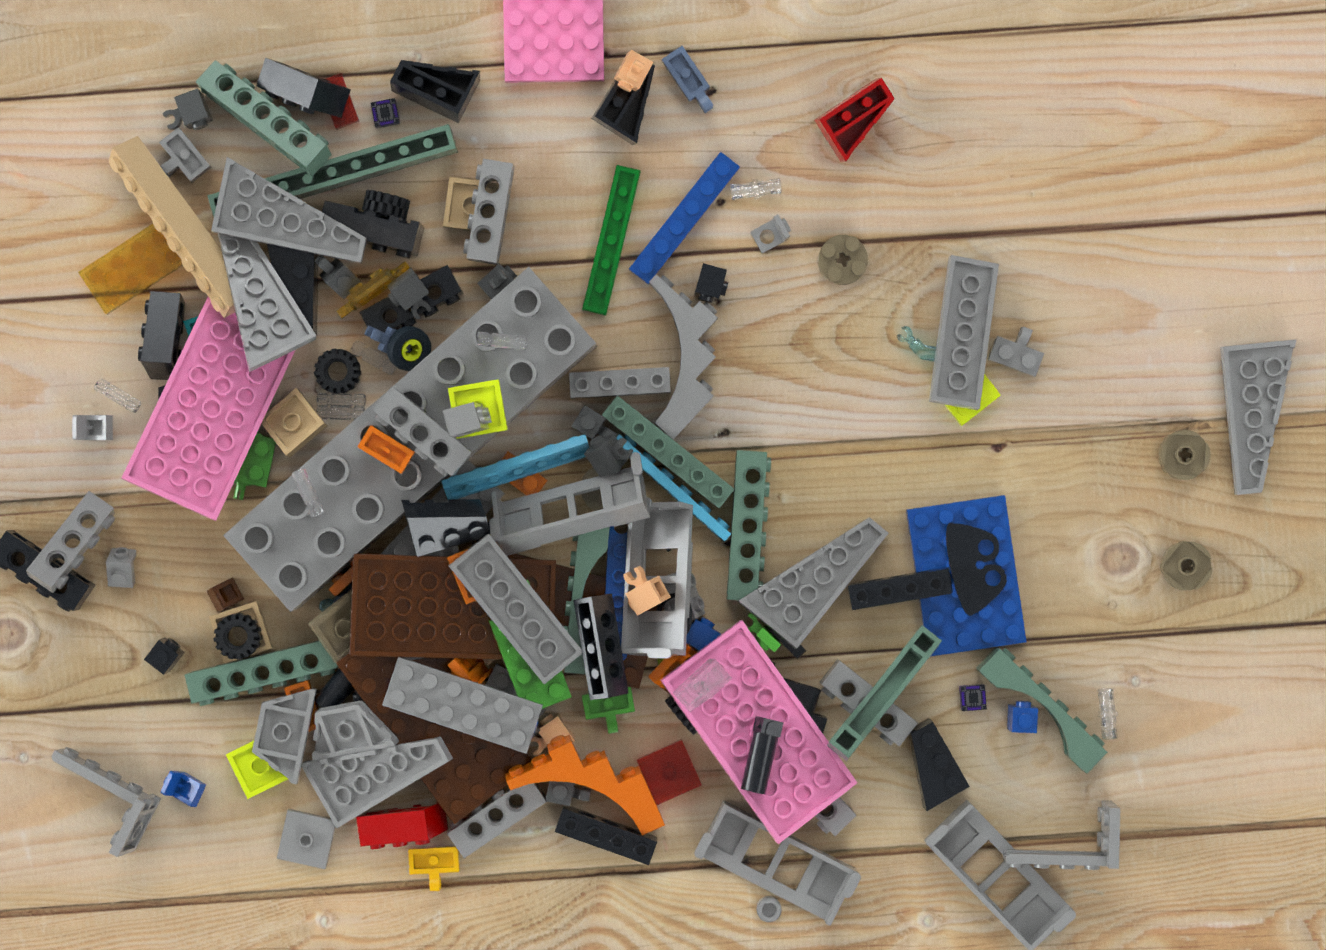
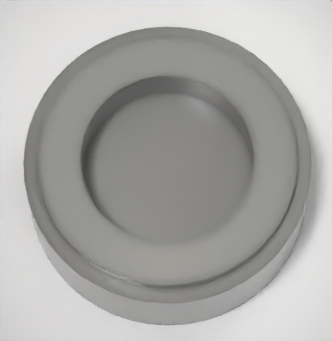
[756,896,782,922]

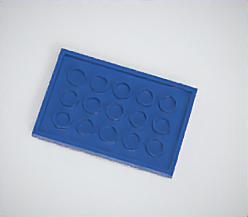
[906,495,1027,657]

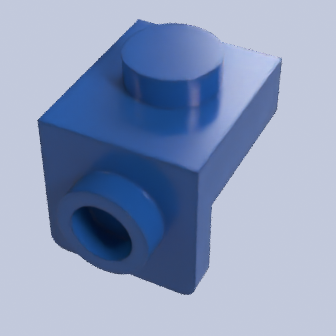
[161,771,206,807]

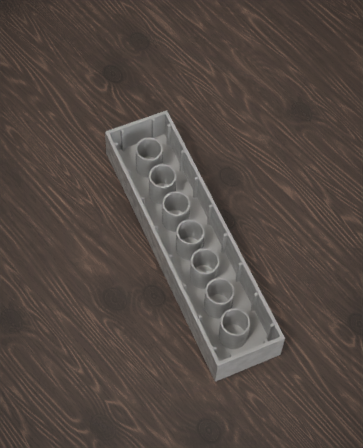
[223,267,597,612]

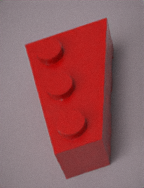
[814,77,895,162]
[356,801,449,850]

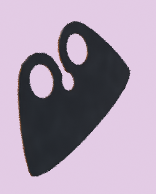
[946,523,1007,616]

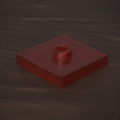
[636,739,702,805]

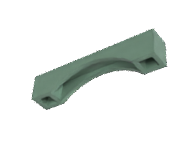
[563,527,610,674]
[827,625,942,762]
[976,647,1108,774]

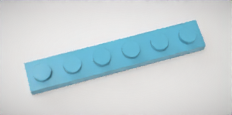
[442,434,589,500]
[617,434,731,542]

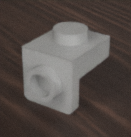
[72,415,113,440]
[106,547,137,588]

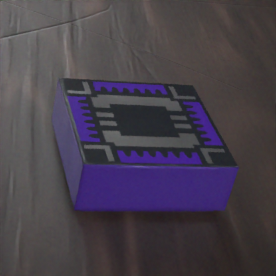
[371,98,400,128]
[959,684,987,711]

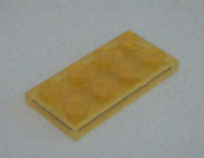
[78,223,183,315]

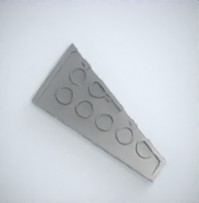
[211,157,367,264]
[218,233,317,372]
[1220,339,1297,495]
[738,517,888,649]
[301,737,453,828]

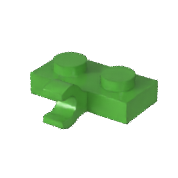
[747,613,781,652]
[582,687,635,734]

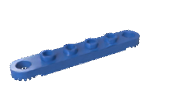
[605,523,628,661]

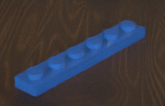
[629,152,740,285]

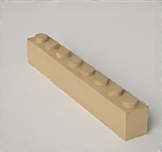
[109,136,235,318]

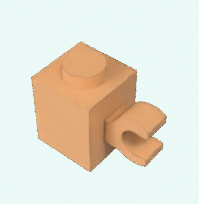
[614,50,653,92]
[623,566,671,616]
[531,713,575,756]

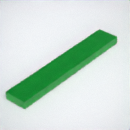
[582,165,641,316]

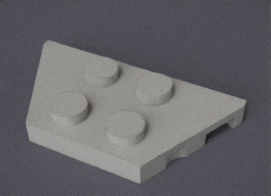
[252,688,317,785]
[312,700,399,761]

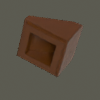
[207,577,244,613]

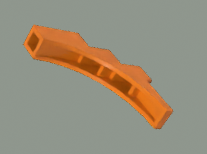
[505,734,665,836]

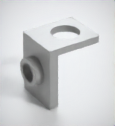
[751,215,791,253]

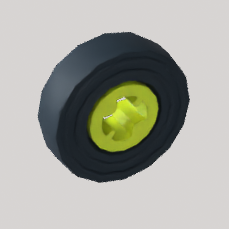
[387,326,431,372]

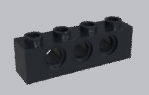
[359,265,463,333]
[0,530,95,612]
[848,567,953,610]
[573,594,629,700]
[555,805,657,865]

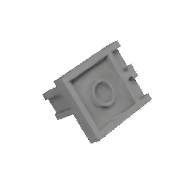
[52,747,161,857]
[1003,800,1120,870]

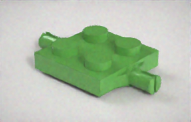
[233,432,276,500]

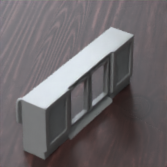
[489,452,650,556]
[621,497,693,659]
[695,800,861,926]
[924,800,1076,950]

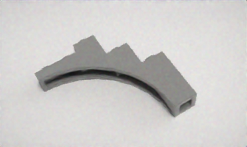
[649,274,718,439]

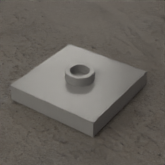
[277,809,335,869]

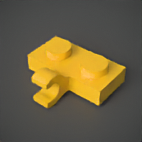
[408,846,460,891]

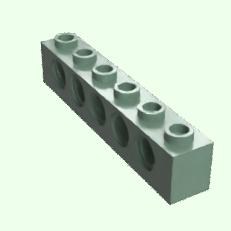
[196,60,332,176]
[602,395,735,508]
[726,450,771,600]
[184,640,338,706]

